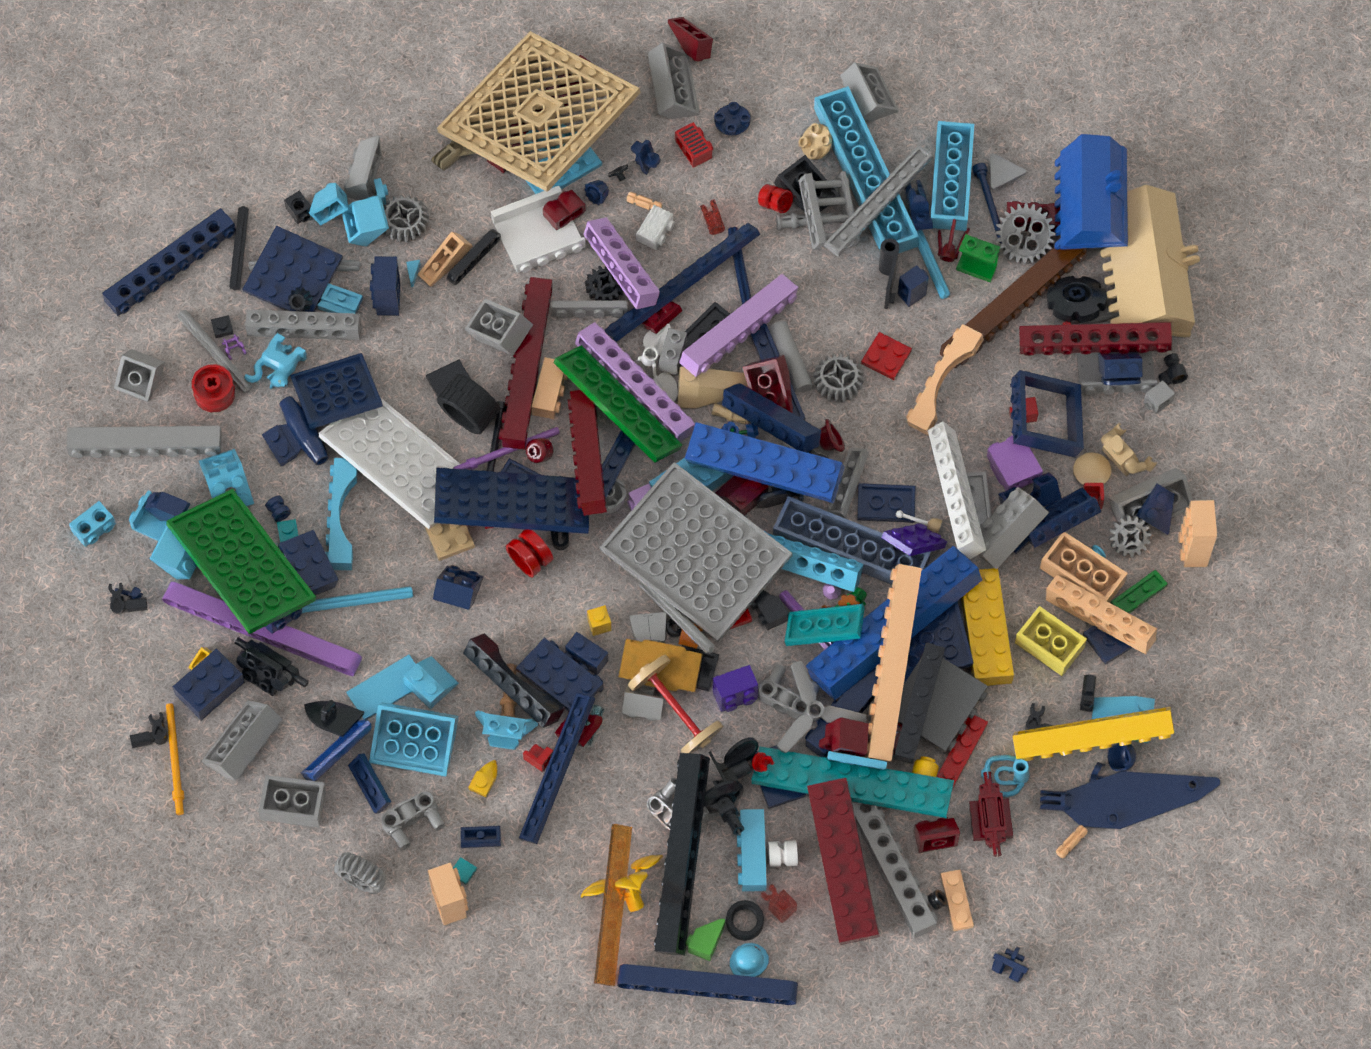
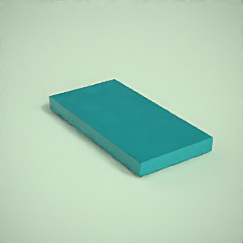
[784,604,865,646]

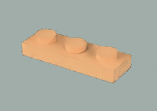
[941,870,974,931]

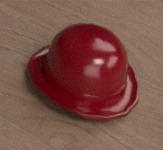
[819,419,845,452]

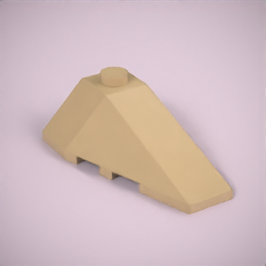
[677,367,748,409]

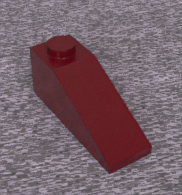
[668,17,713,62]

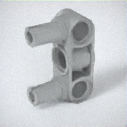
[758,664,820,720]
[647,778,709,831]
[381,791,445,850]

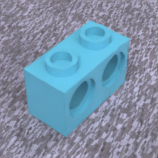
[69,501,116,547]

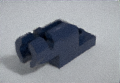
[904,180,933,231]

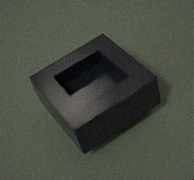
[211,315,234,339]

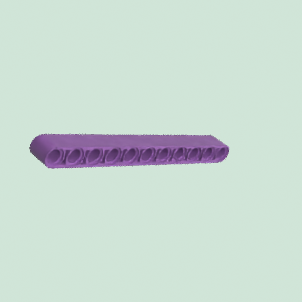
[162,582,362,676]

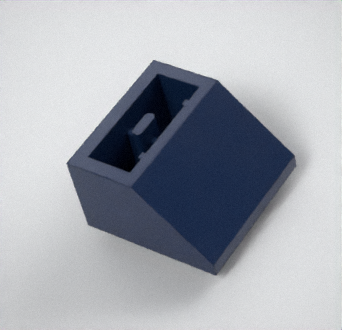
[433,565,484,610]

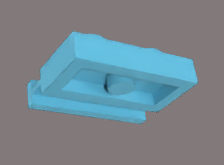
[317,283,363,314]

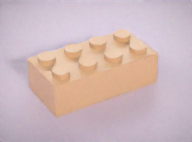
[1178,500,1217,567]
[1040,532,1128,603]

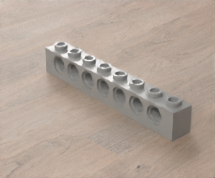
[852,802,938,939]

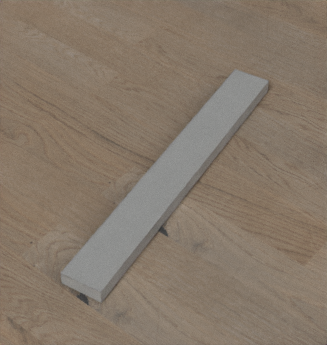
[824,145,933,257]

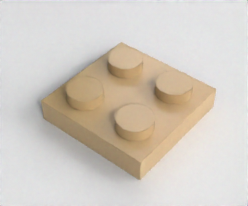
[425,523,475,561]

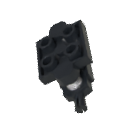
[234,637,309,696]

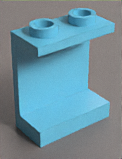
[129,490,189,541]

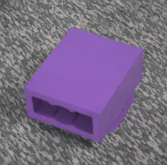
[987,435,1043,491]

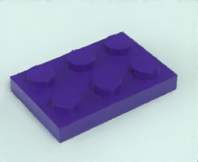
[882,523,947,556]

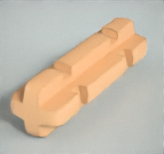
[626,192,662,210]
[1056,825,1088,858]

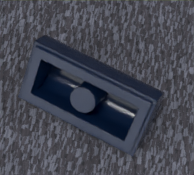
[461,826,501,848]

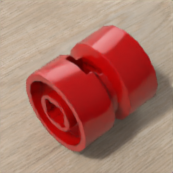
[758,184,793,213]

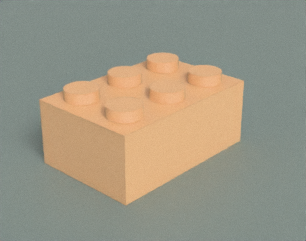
[428,862,469,925]

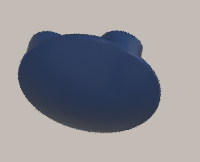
[714,102,751,135]

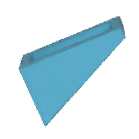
[406,260,421,287]

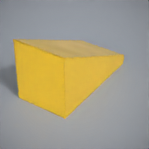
[188,647,212,670]

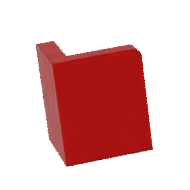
[1083,483,1104,509]
[523,744,553,772]

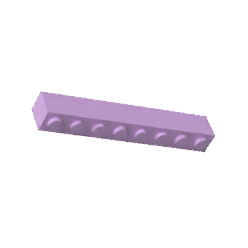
[680,274,798,377]

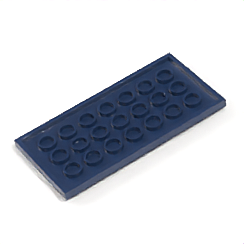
[434,468,589,534]

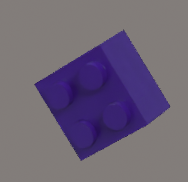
[713,665,758,712]

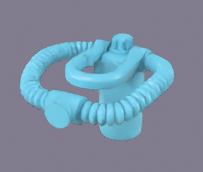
[981,755,1030,797]

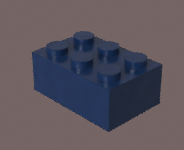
[370,256,401,316]
[278,529,339,596]
[172,648,245,721]

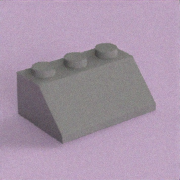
[840,62,899,121]
[344,136,382,200]

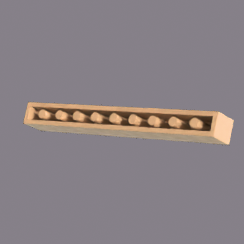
[865,564,922,763]

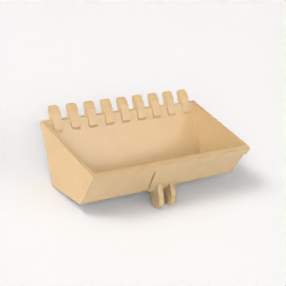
[1100,185,1200,337]

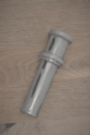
[776,212,832,230]

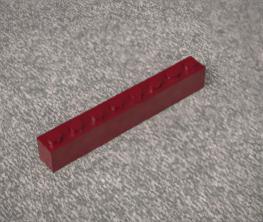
[567,390,607,516]

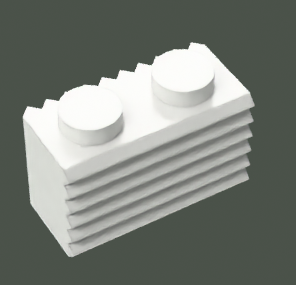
[636,205,675,250]

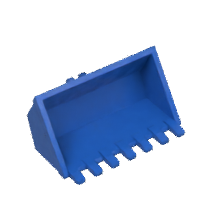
[1055,134,1128,250]

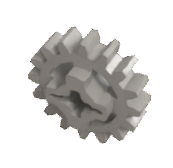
[1109,515,1151,557]

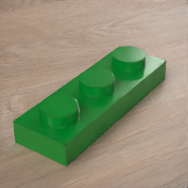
[1111,569,1168,614]

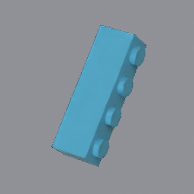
[737,809,767,891]

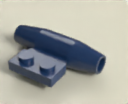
[262,396,329,466]

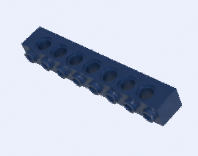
[102,208,236,316]

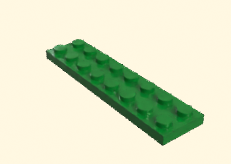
[553,345,683,463]

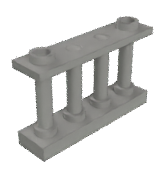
[798,171,861,250]

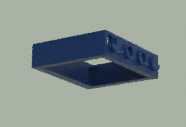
[1010,370,1084,458]

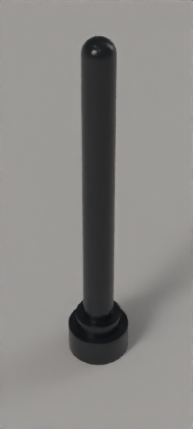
[486,401,507,472]

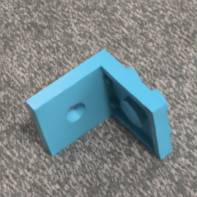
[199,449,254,506]

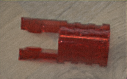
[700,199,725,235]

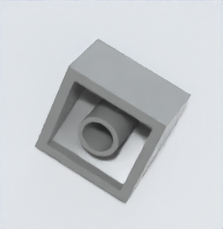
[114,349,165,402]
[622,679,665,721]

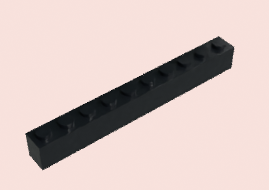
[654,753,710,956]

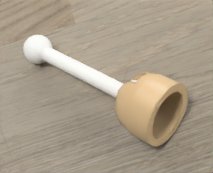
[896,510,942,533]

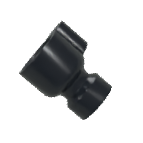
[1158,353,1188,385]

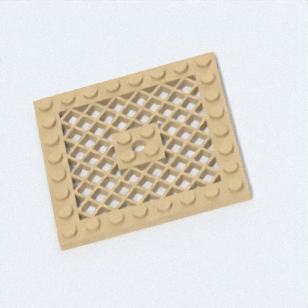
[437,31,641,192]

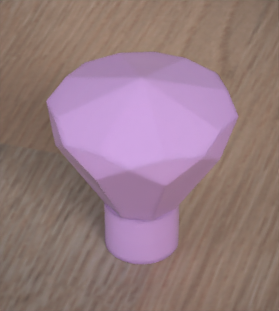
[823,583,841,600]

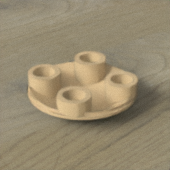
[798,123,832,160]
[1073,452,1111,485]

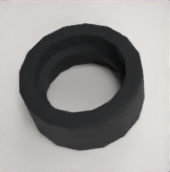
[726,900,764,941]

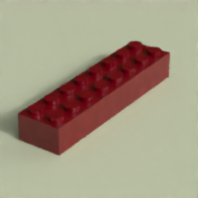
[807,778,880,945]

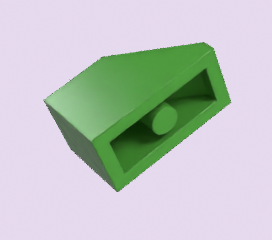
[686,918,725,961]

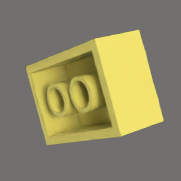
[1015,606,1087,676]

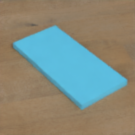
[346,655,416,720]

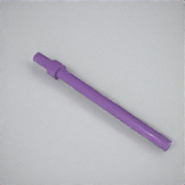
[453,427,560,470]

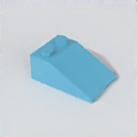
[1092,696,1155,743]

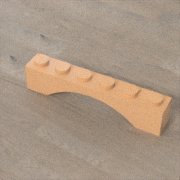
[906,324,984,436]

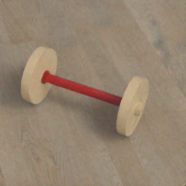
[628,654,724,753]

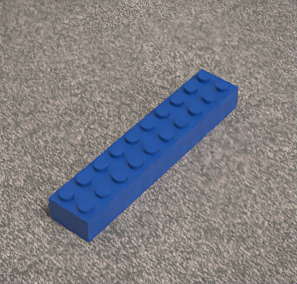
[806,546,982,700]

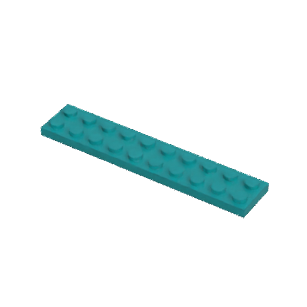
[751,746,954,818]

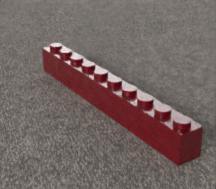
[499,277,553,450]

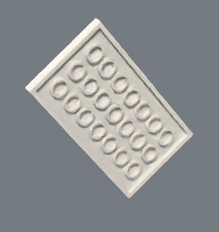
[319,398,460,530]

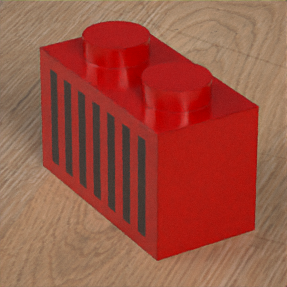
[675,122,714,168]

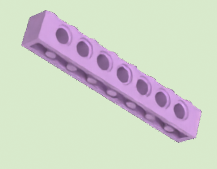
[575,322,695,442]

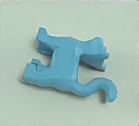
[244,333,307,389]

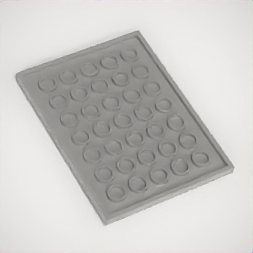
[599,462,793,642]

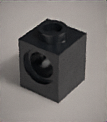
[284,190,311,224]

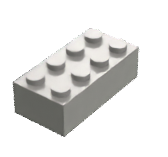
[978,487,1049,570]

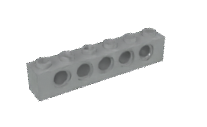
[245,310,361,340]

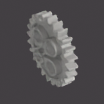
[995,203,1056,264]

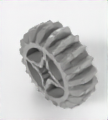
[383,194,429,243]
[813,353,864,402]
[334,852,387,894]

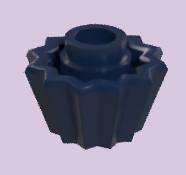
[584,180,609,206]

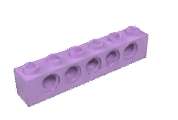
[584,217,660,309]

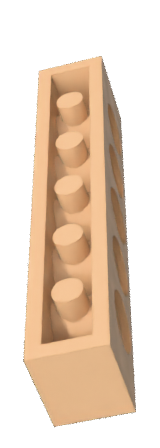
[1046,575,1157,654]

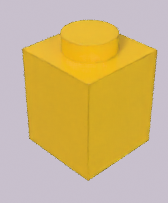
[587,605,611,636]

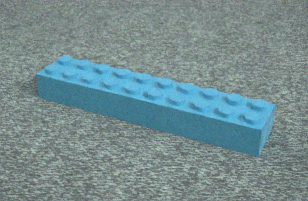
[814,86,919,253]

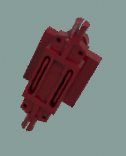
[969,771,1013,857]

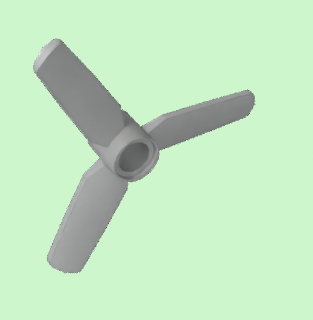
[777,661,867,753]

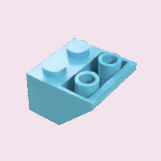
[342,196,389,247]

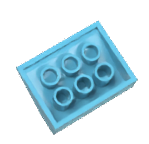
[369,702,459,776]

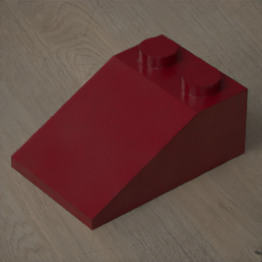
[742,355,793,413]

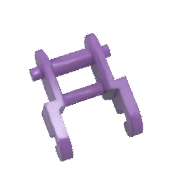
[222,334,247,360]

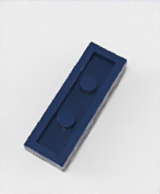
[348,753,391,814]

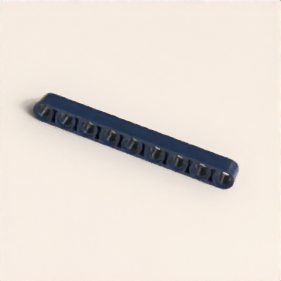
[617,964,798,1005]

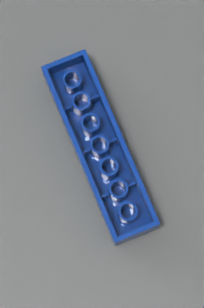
[685,422,845,503]

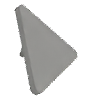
[990,153,1026,190]

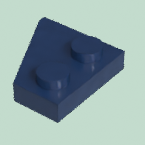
[1136,483,1174,535]

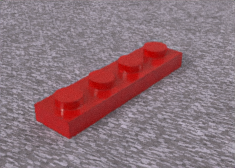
[937,715,988,788]

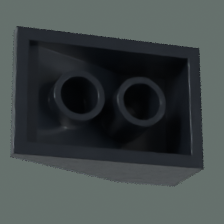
[774,155,841,212]

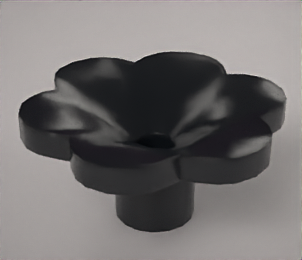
[608,164,628,182]

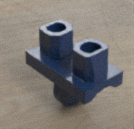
[631,139,661,175]
[992,946,1029,982]

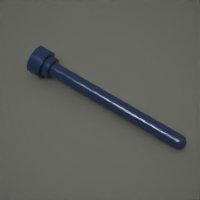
[972,163,1002,244]

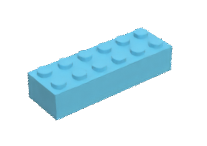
[930,121,975,231]

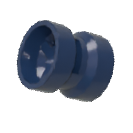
[265,495,291,522]

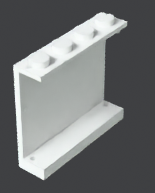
[491,186,585,274]

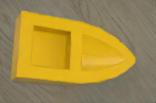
[468,760,498,797]

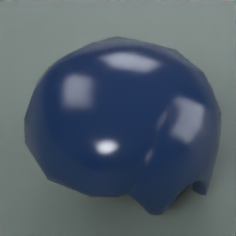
[1107,743,1136,771]

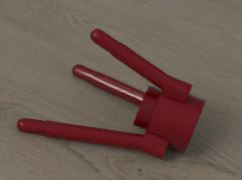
[937,219,970,262]

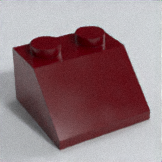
[715,476,768,516]
[914,817,960,853]

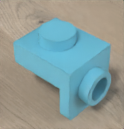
[368,178,388,205]

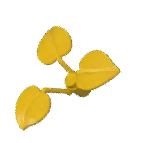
[581,855,663,912]

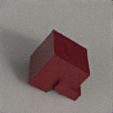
[819,717,869,757]

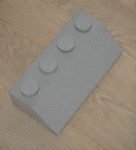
[647,42,699,119]
[1108,468,1193,537]
[201,701,282,781]

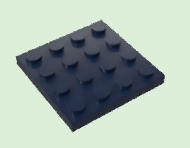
[242,225,343,312]
[290,353,383,429]
[904,601,974,684]

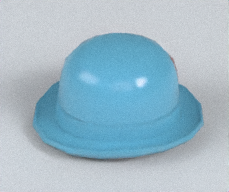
[730,943,769,977]

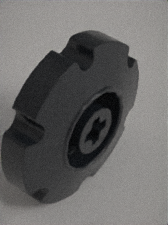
[1047,276,1107,323]

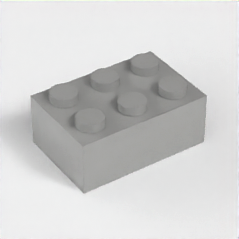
[465,299,533,356]
[258,775,326,828]

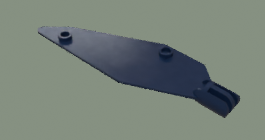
[1040,771,1220,829]

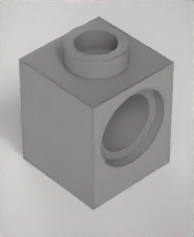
[1144,380,1175,414]

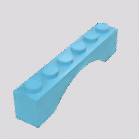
[325,458,358,570]

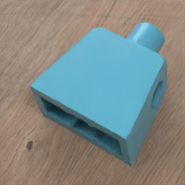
[309,183,349,226]

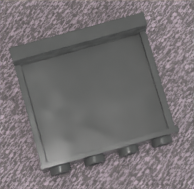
[898,658,988,754]

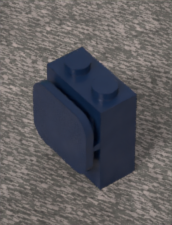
[1098,352,1143,385]

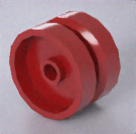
[191,364,235,413]
[505,529,554,578]

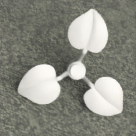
[634,324,678,402]

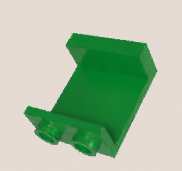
[956,234,1000,283]

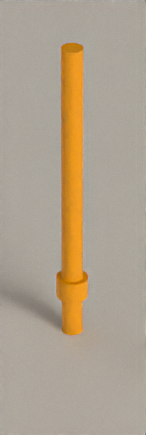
[166,703,185,815]

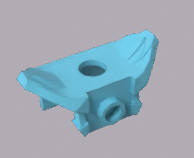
[475,710,538,750]

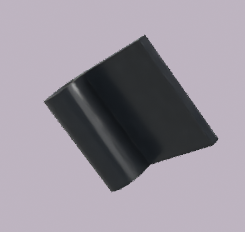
[879,238,899,309]

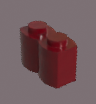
[543,189,586,230]

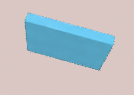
[827,751,887,770]

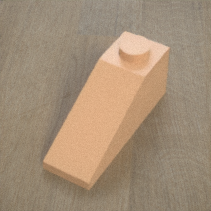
[417,232,473,287]

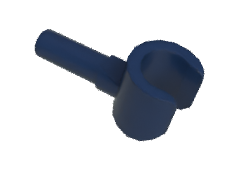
[115,587,143,599]

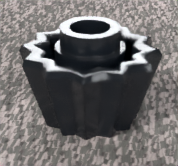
[288,287,313,312]

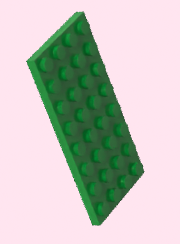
[166,489,316,634]

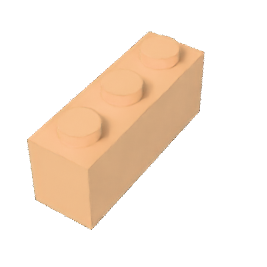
[532,357,568,419]

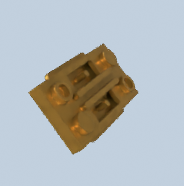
[619,639,703,692]

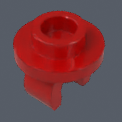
[752,752,774,772]

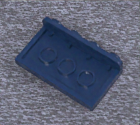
[1026,488,1102,548]
[516,638,604,711]

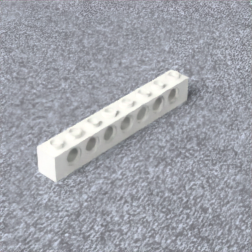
[928,421,986,559]

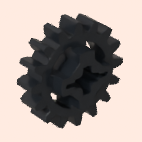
[585,266,624,301]

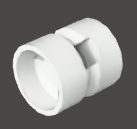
[768,840,798,867]

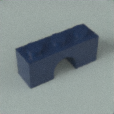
[998,472,1062,507]

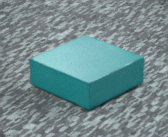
[453,857,477,885]

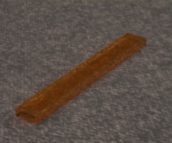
[594,824,633,987]

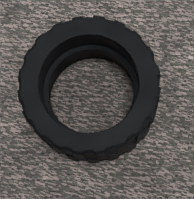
[437,374,500,435]

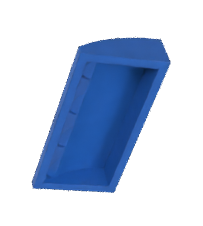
[301,720,372,781]

